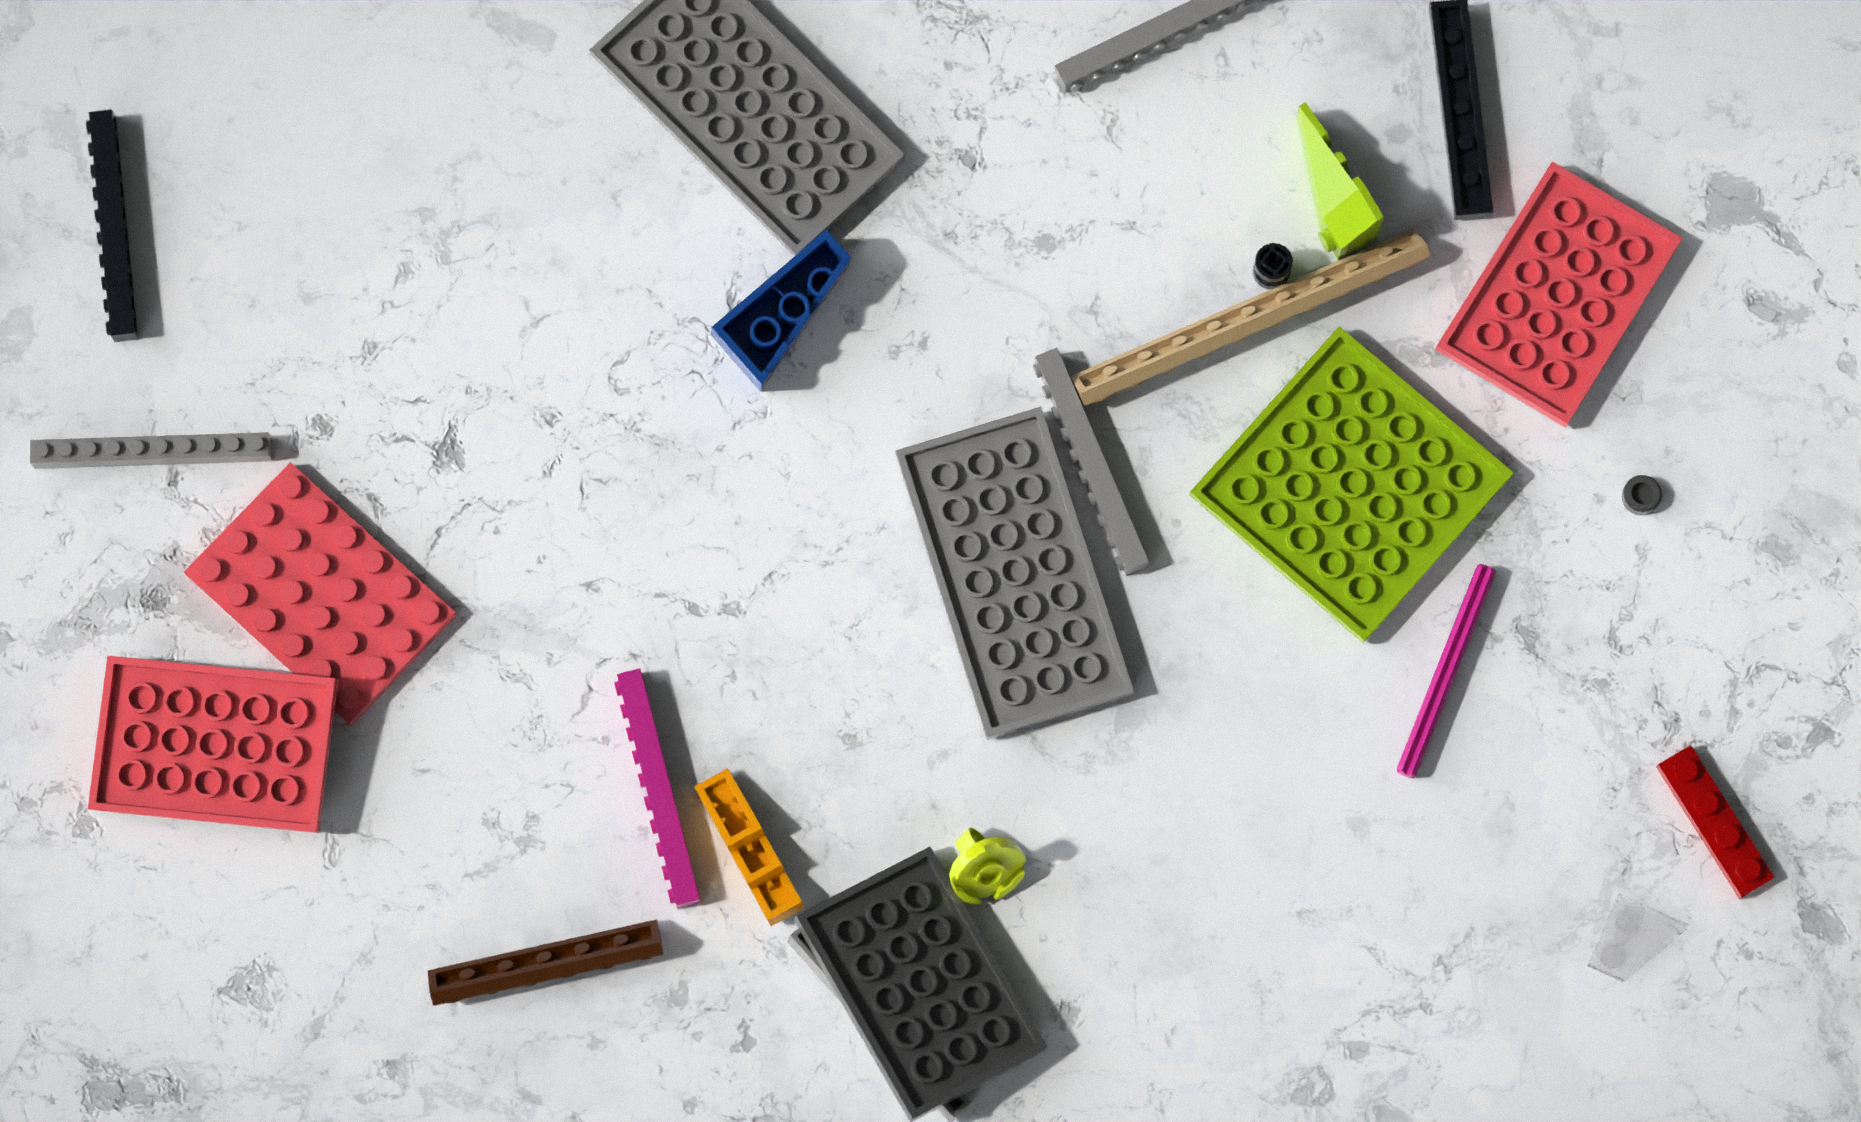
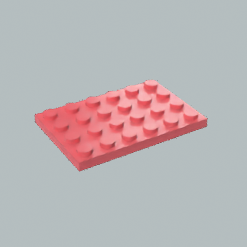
[1435,161,1683,428]
[184,462,457,727]
[88,656,338,834]

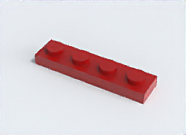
[1656,745,1775,899]

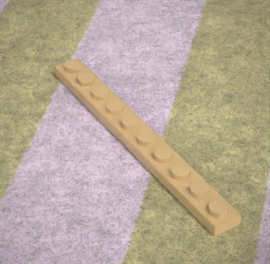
[1070,229,1431,406]

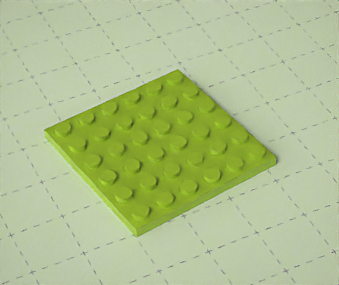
[1189,326,1514,644]

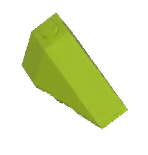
[1296,102,1384,260]

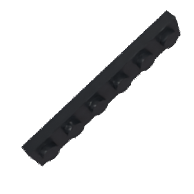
[1429,0,1494,220]

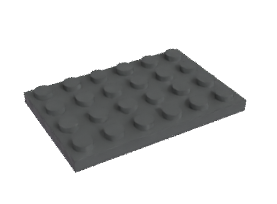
[794,847,1048,1122]

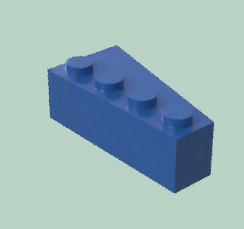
[710,229,852,391]

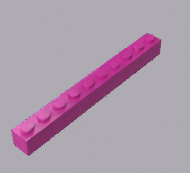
[614,668,701,909]

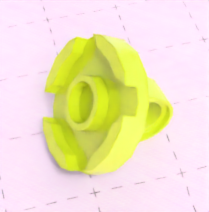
[949,827,1026,905]

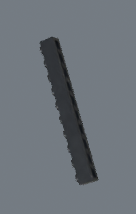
[86,109,138,342]

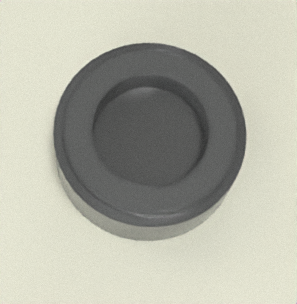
[1622,475,1662,515]

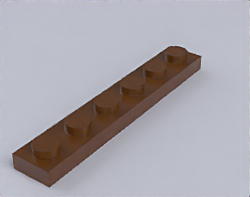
[427,919,664,1006]

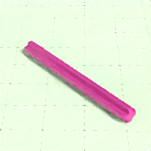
[1397,564,1496,778]

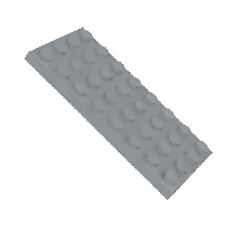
[590,0,905,256]
[895,407,1134,740]

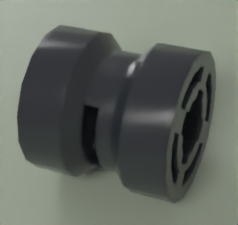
[1253,243,1293,290]

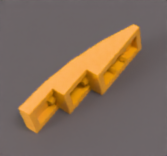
[694,768,805,926]

